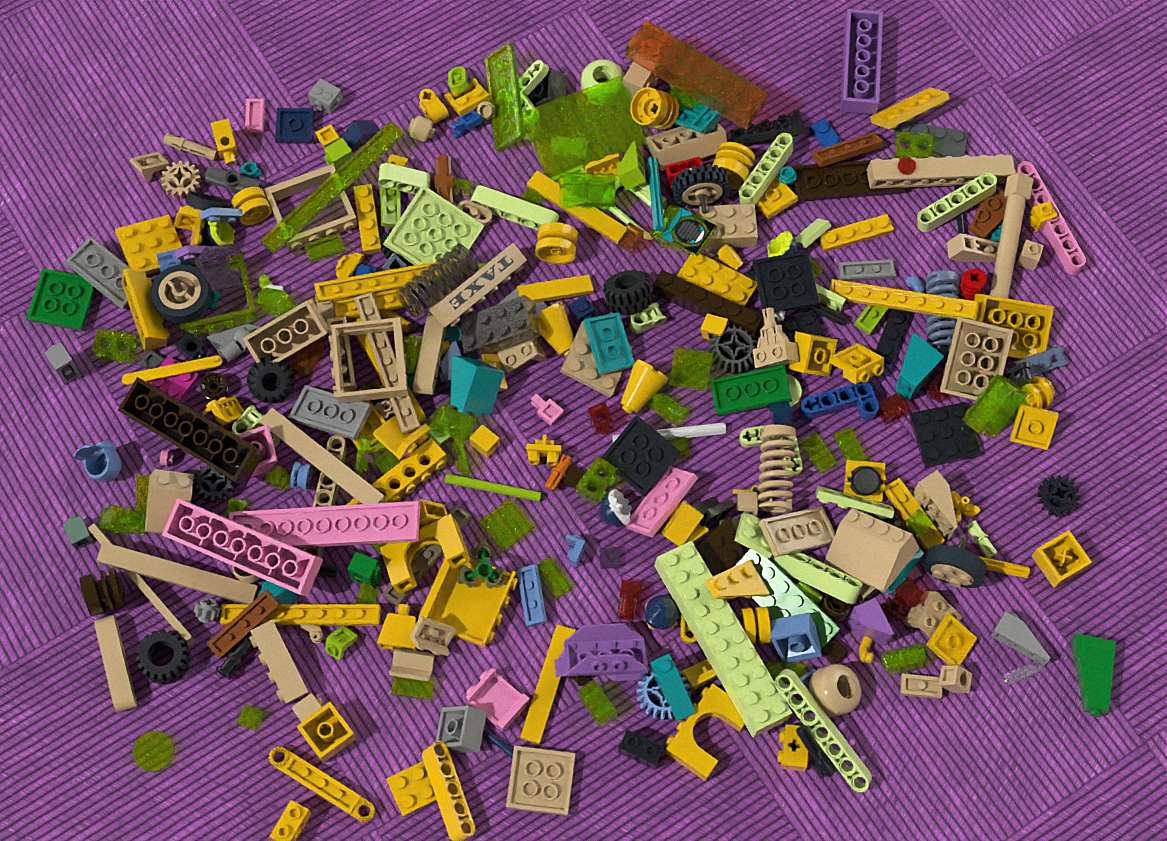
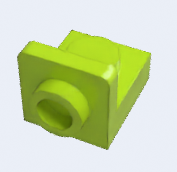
[325,626,358,661]

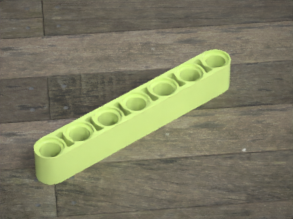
[775,669,872,792]

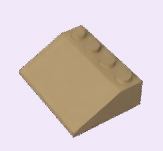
[939,317,1014,405]
[823,508,919,592]

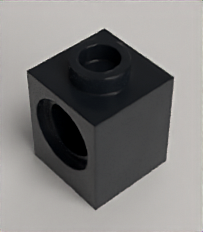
[175,332,208,361]

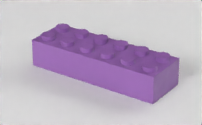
[840,9,883,114]

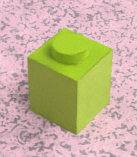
[324,138,354,170]

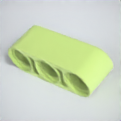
[378,163,431,195]

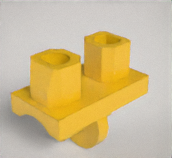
[526,434,561,466]

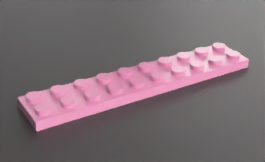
[229,501,420,548]

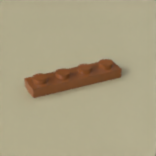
[812,132,883,167]
[206,589,281,659]

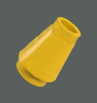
[716,244,744,271]

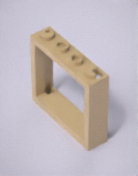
[264,164,358,252]
[329,317,409,403]

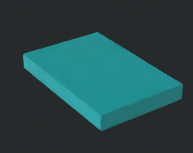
[583,312,635,375]

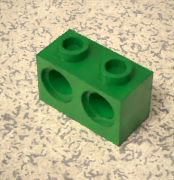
[347,552,382,590]

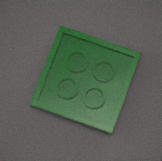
[26,268,96,331]

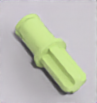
[965,520,997,558]

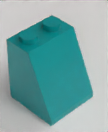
[894,333,944,402]
[451,355,505,417]

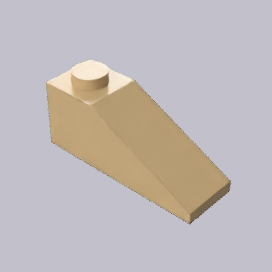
[947,233,999,262]

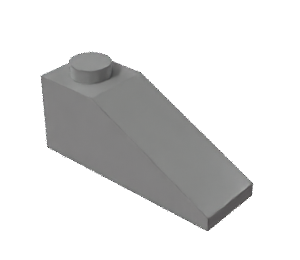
[991,611,1050,666]

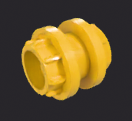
[1013,376,1055,409]

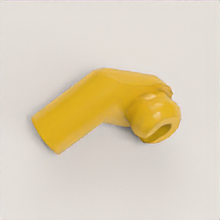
[859,636,874,663]

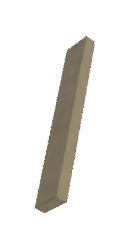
[382,505,472,607]

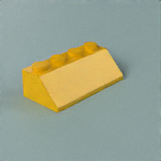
[122,269,170,352]

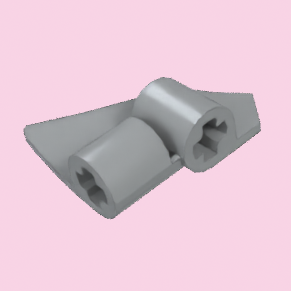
[207,324,261,363]

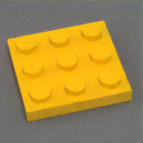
[115,215,182,275]

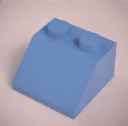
[771,612,822,664]

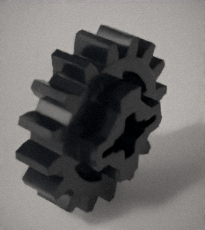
[193,465,237,503]
[1036,475,1080,518]

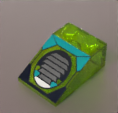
[649,205,718,256]

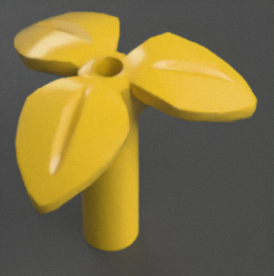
[951,491,981,523]

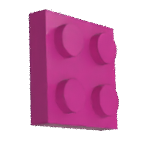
[148,356,200,401]

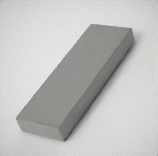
[838,259,896,281]

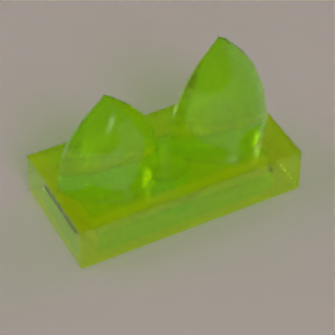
[394,335,423,375]
[647,391,689,427]

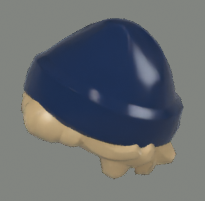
[645,595,681,630]

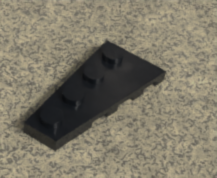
[730,110,805,145]

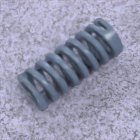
[926,270,960,357]

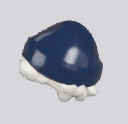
[599,489,632,528]

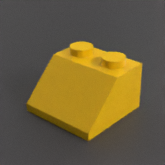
[788,332,837,377]

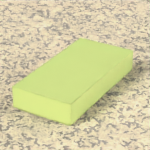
[795,218,831,248]

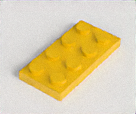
[870,87,950,130]
[677,252,757,307]

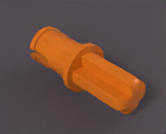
[545,454,573,491]

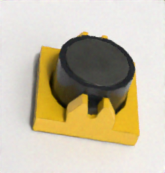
[843,460,886,502]

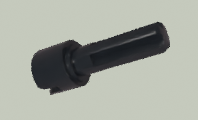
[796,725,837,779]

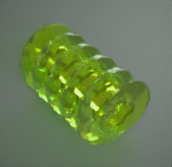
[881,643,926,676]

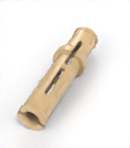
[163,133,218,161]

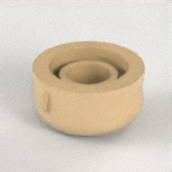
[809,664,861,717]

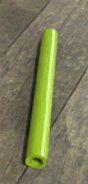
[445,473,541,502]

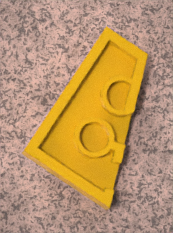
[705,560,770,599]

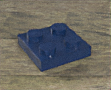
[275,108,314,143]

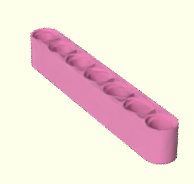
[1016,161,1086,275]

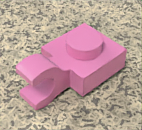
[531,394,564,426]

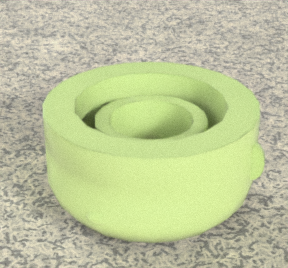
[581,59,625,107]

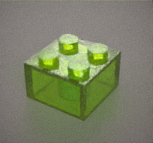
[669,346,714,391]

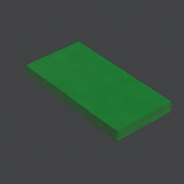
[710,364,792,417]

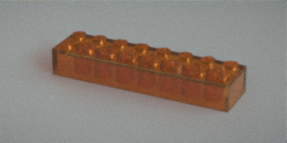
[625,20,769,130]

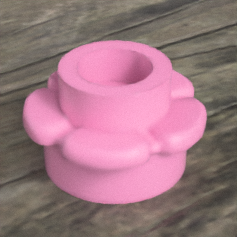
[160,448,174,467]

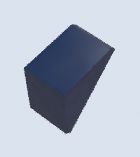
[340,120,380,152]

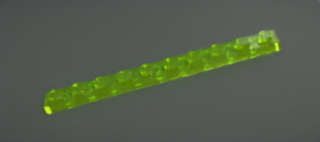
[261,121,405,255]

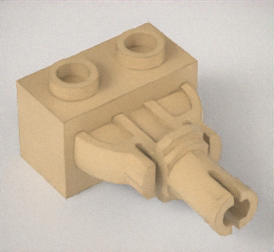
[753,308,799,369]

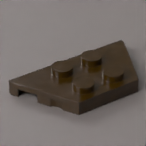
[696,516,744,576]

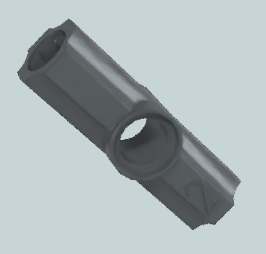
[205,166,263,194]

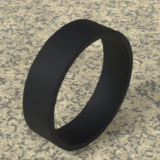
[186,191,228,211]

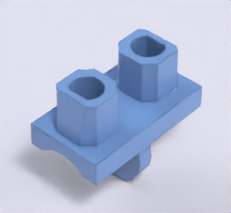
[156,246,194,272]

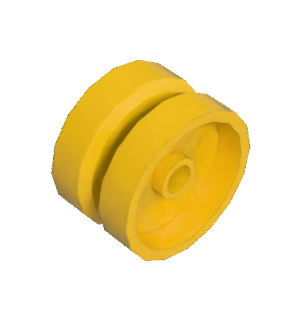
[535,222,578,264]

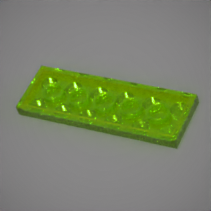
[485,42,526,152]

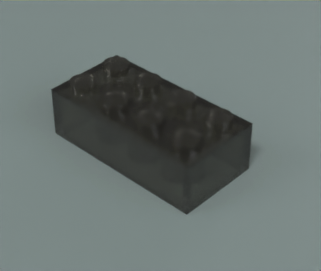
[459,295,541,359]

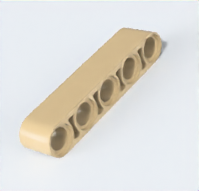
[94,615,137,713]

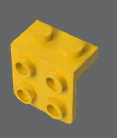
[174,206,205,246]
[373,416,431,460]

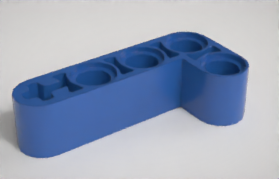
[799,382,879,421]

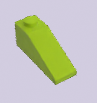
[616,141,646,191]

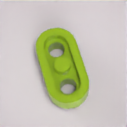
[448,66,468,93]

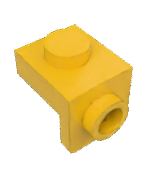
[1028,201,1057,232]

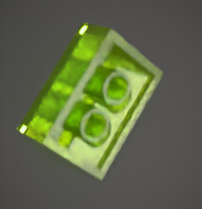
[559,172,616,209]
[963,374,1029,439]

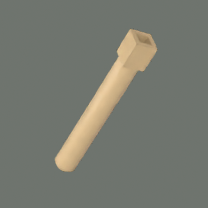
[990,172,1033,299]

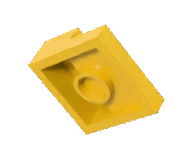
[830,343,884,384]

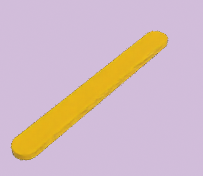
[122,356,223,385]

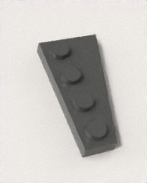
[893,121,967,158]

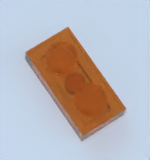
[291,340,326,377]

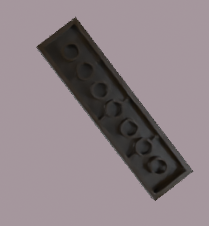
[118,377,265,486]

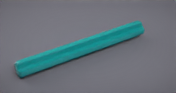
[647,157,664,232]

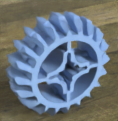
[636,669,691,720]

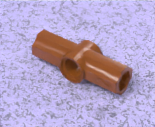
[435,155,454,204]

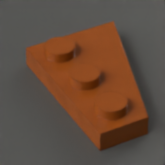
[969,184,1007,239]

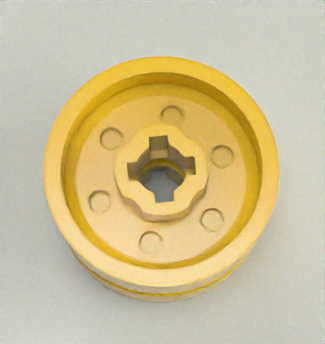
[232,187,272,225]
[740,607,771,645]

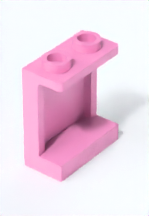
[466,668,530,733]

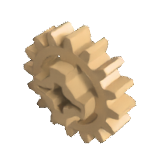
[160,160,202,199]

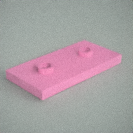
[625,467,698,538]

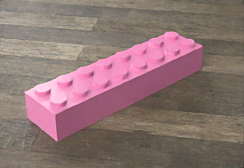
[162,498,323,596]

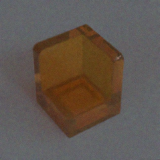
[618,222,644,255]

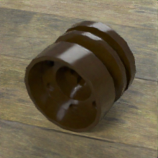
[80,567,126,617]

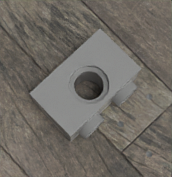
[44,343,81,385]

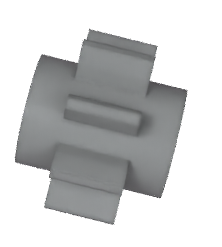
[194,598,220,623]

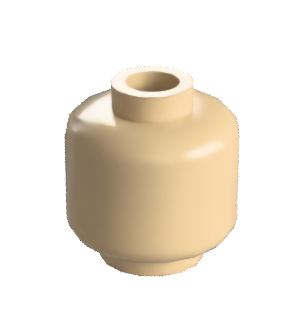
[407,116,435,142]

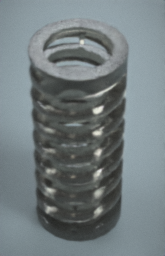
[396,243,479,318]

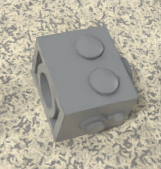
[308,78,343,115]

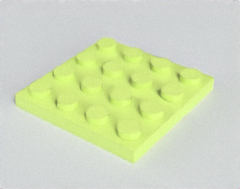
[383,185,484,283]

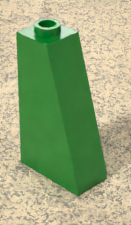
[1071,634,1116,717]

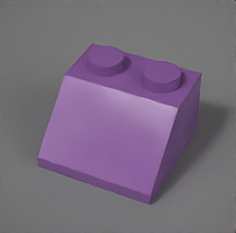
[848,598,894,646]

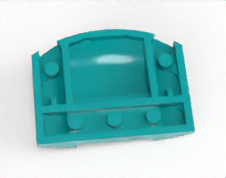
[675,72,747,134]

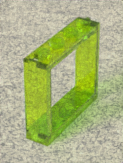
[180,253,258,337]

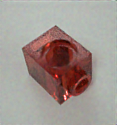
[926,370,950,404]
[877,392,908,425]
[587,402,614,435]
[892,576,924,607]

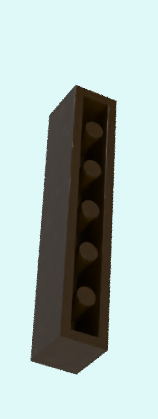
[652,269,763,336]

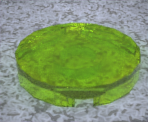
[132,731,175,772]

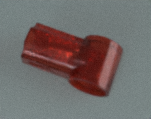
[617,579,642,621]

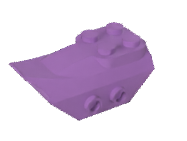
[555,623,649,681]

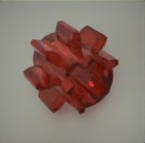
[881,597,906,622]

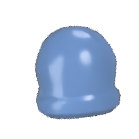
[73,441,122,482]

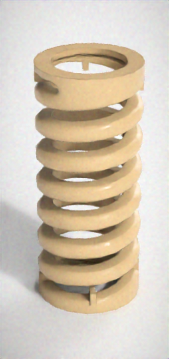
[757,425,796,513]

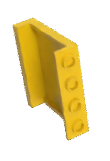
[418,558,518,649]

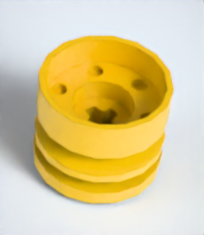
[630,87,679,130]
[712,142,755,189]

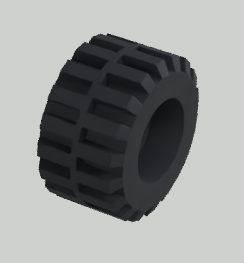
[603,270,653,316]
[136,629,191,685]

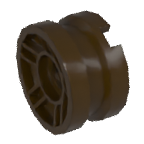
[200,372,229,402]
[821,594,851,624]

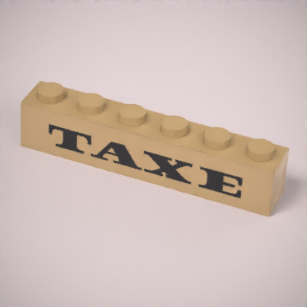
[430,243,527,328]

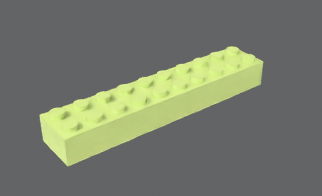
[654,541,792,738]

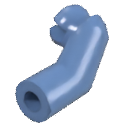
[906,276,924,293]

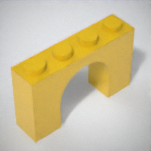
[380,514,471,594]
[665,684,745,781]

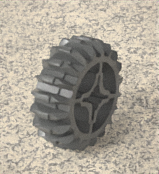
[708,324,758,375]

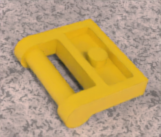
[444,78,491,117]

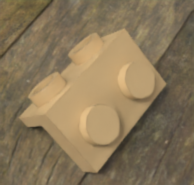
[409,616,456,656]

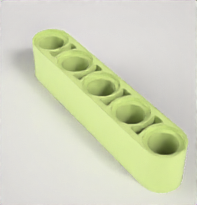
[739,133,793,205]
[917,173,997,232]
[470,185,559,231]
[770,552,863,604]

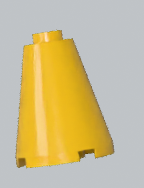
[530,302,574,357]
[620,360,668,414]

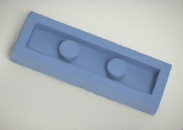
[517,564,547,627]

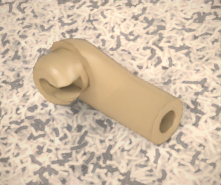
[300,625,323,643]

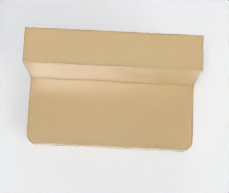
[389,648,435,681]

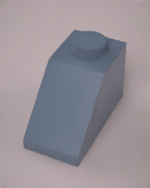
[438,341,461,388]

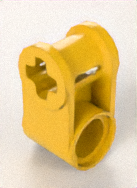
[419,89,449,125]

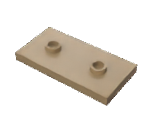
[759,506,835,558]

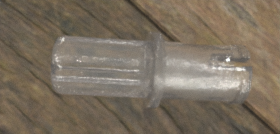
[1003,660,1043,686]

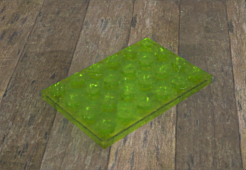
[520,76,647,179]

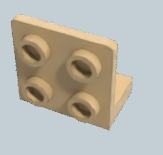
[493,322,547,373]
[903,591,962,638]

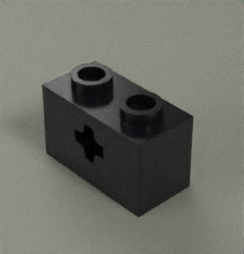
[618,729,664,770]

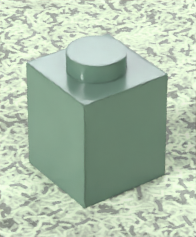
[62,515,94,550]

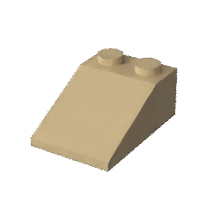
[145,469,194,534]

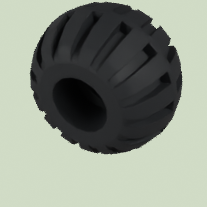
[247,356,295,403]

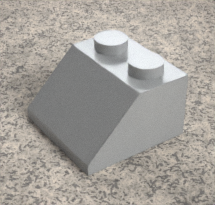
[435,705,486,753]

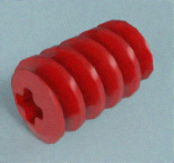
[958,269,987,301]

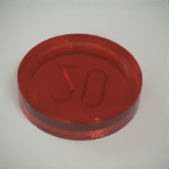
[897,157,916,175]

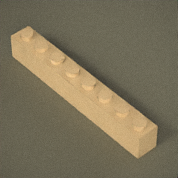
[867,154,1016,189]

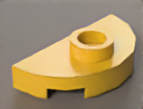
[336,252,364,279]

